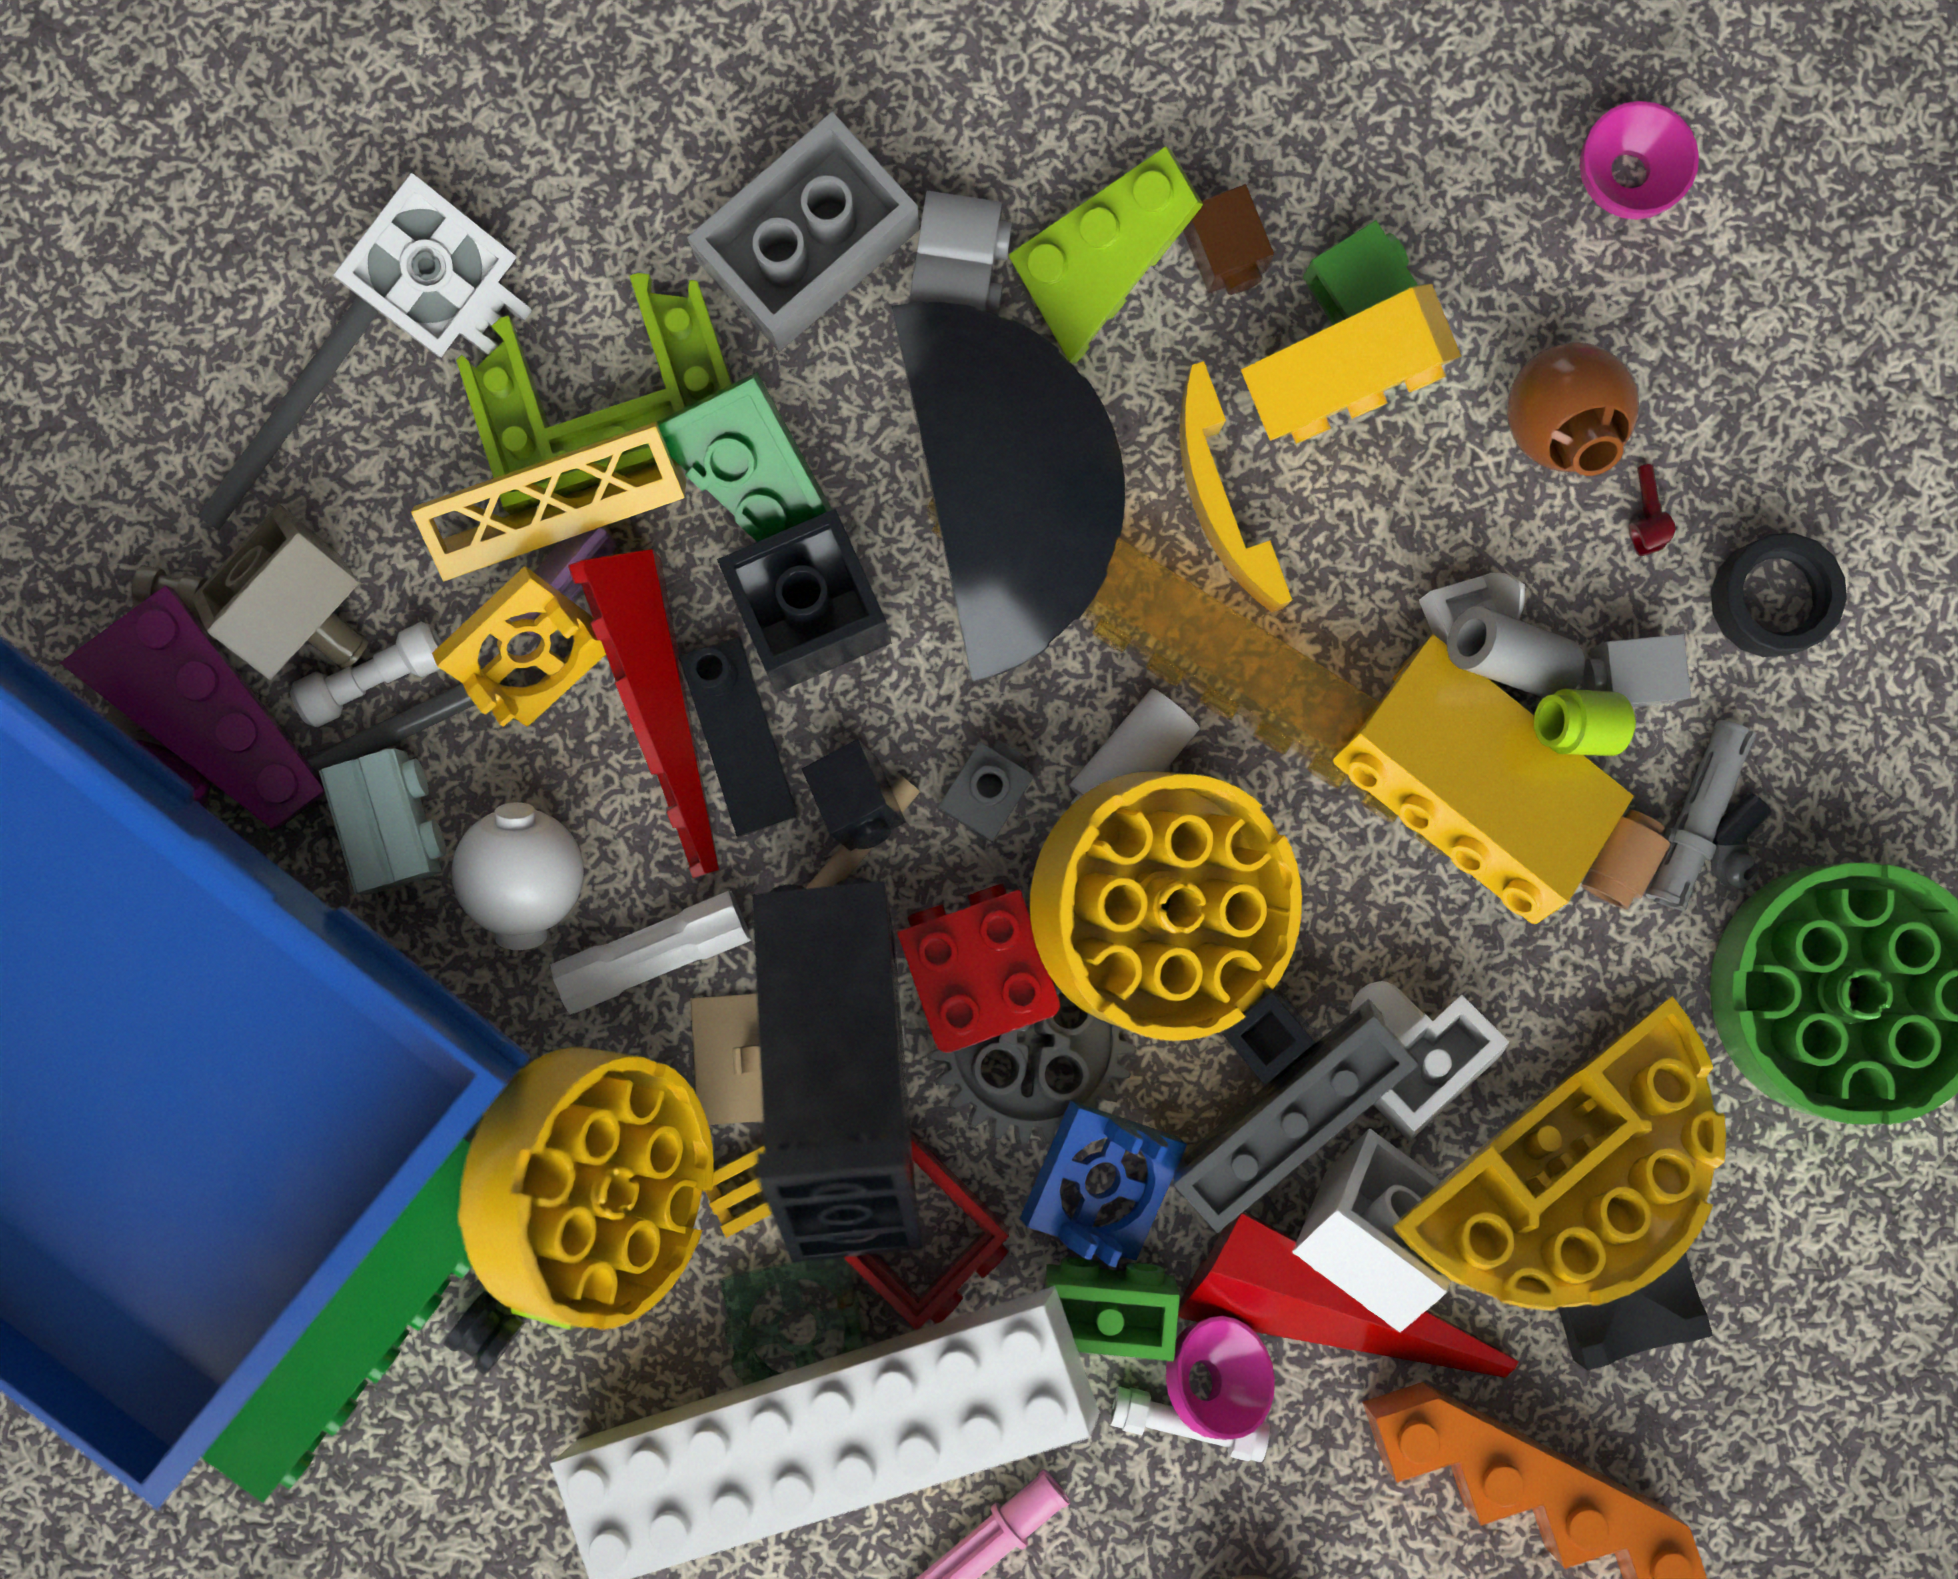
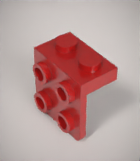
[897,883,1060,1053]

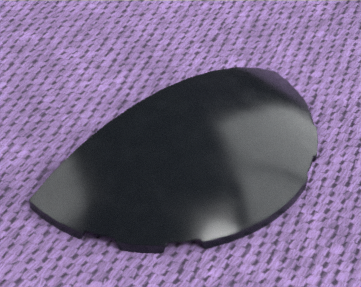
[892,302,1125,683]

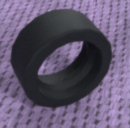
[1711,533,1847,657]

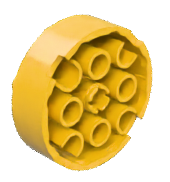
[1030,771,1302,1041]
[458,1047,714,1330]

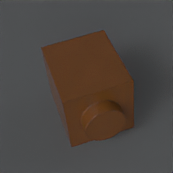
[1183,184,1274,295]

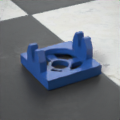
[1019,1100,1187,1267]

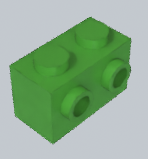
[1044,1257,1180,1361]

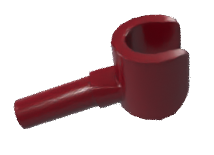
[1629,464,1676,556]

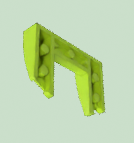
[456,273,733,515]

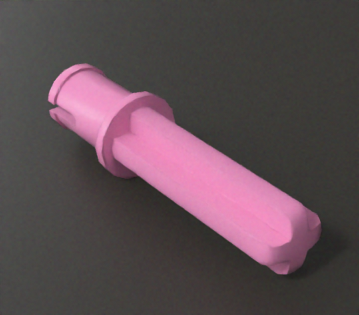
[916,1469,1070,1579]

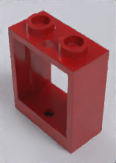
[843,1131,1009,1330]

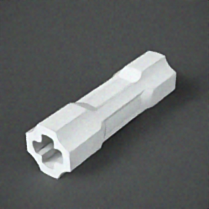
[550,891,751,1015]

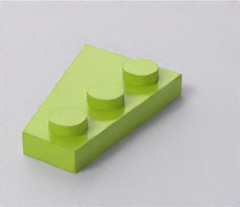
[1008,146,1203,364]

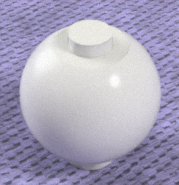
[452,802,584,950]

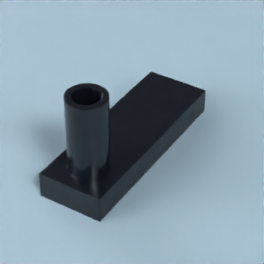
[679,636,799,837]

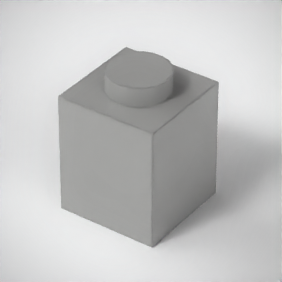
[1583,634,1691,707]

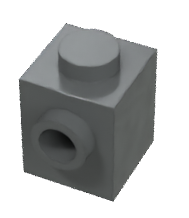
[938,740,1034,843]

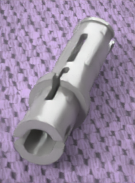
[1645,720,1757,911]

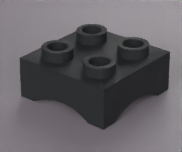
[1558,1252,1713,1371]

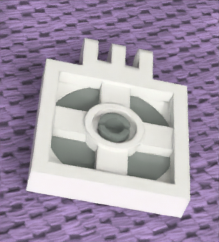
[332,173,532,357]

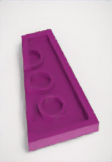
[60,585,325,829]

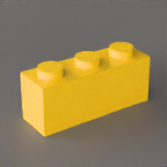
[1241,284,1461,444]

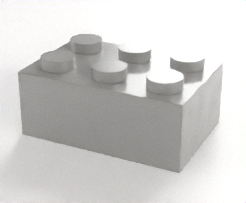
[687,111,920,352]

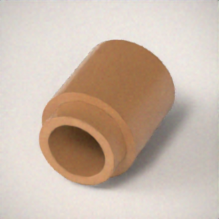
[1581,810,1671,909]

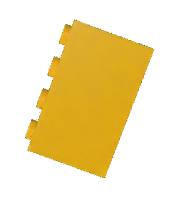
[1333,634,1634,924]

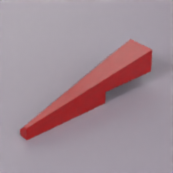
[568,549,719,879]
[1178,1211,1519,1378]

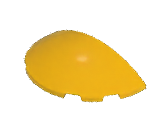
[1392,996,1726,1310]

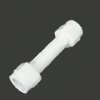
[1110,1386,1270,1462]

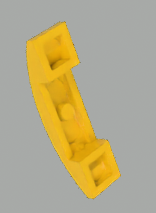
[1180,361,1292,612]

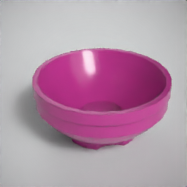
[1579,101,1699,220]
[1166,1316,1275,1440]

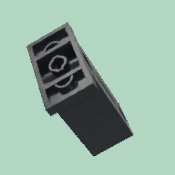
[752,878,923,1262]

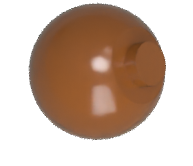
[1507,342,1639,476]

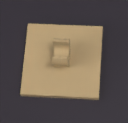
[690,993,763,1125]

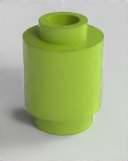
[1534,689,1636,756]

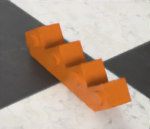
[1362,1382,1707,1579]

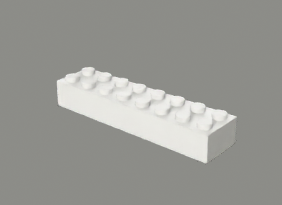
[550,1286,1100,1579]

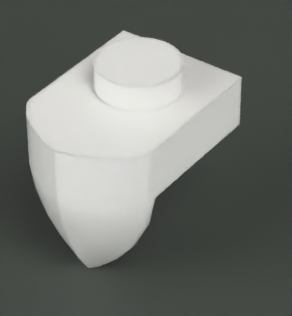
[1419,572,1525,645]

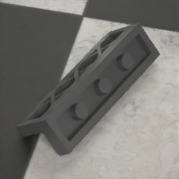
[1173,999,1419,1233]

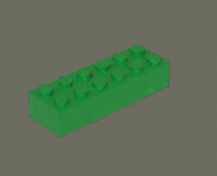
[201,1115,483,1503]

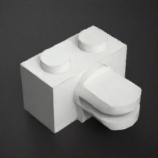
[1349,981,1509,1142]

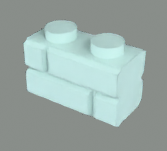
[319,748,446,895]

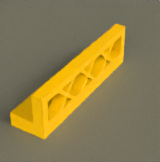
[411,421,687,582]

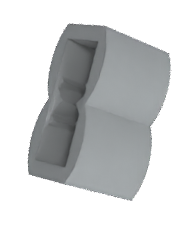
[909,191,1012,316]

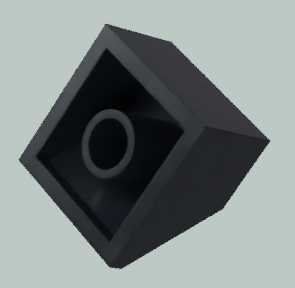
[717,508,892,693]

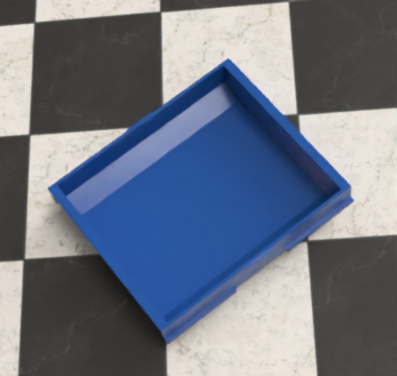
[0,635,531,1510]

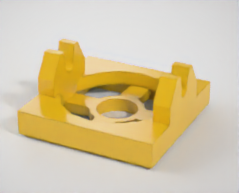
[432,566,606,727]

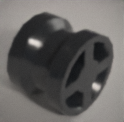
[443,1291,526,1375]

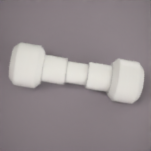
[290,622,442,728]

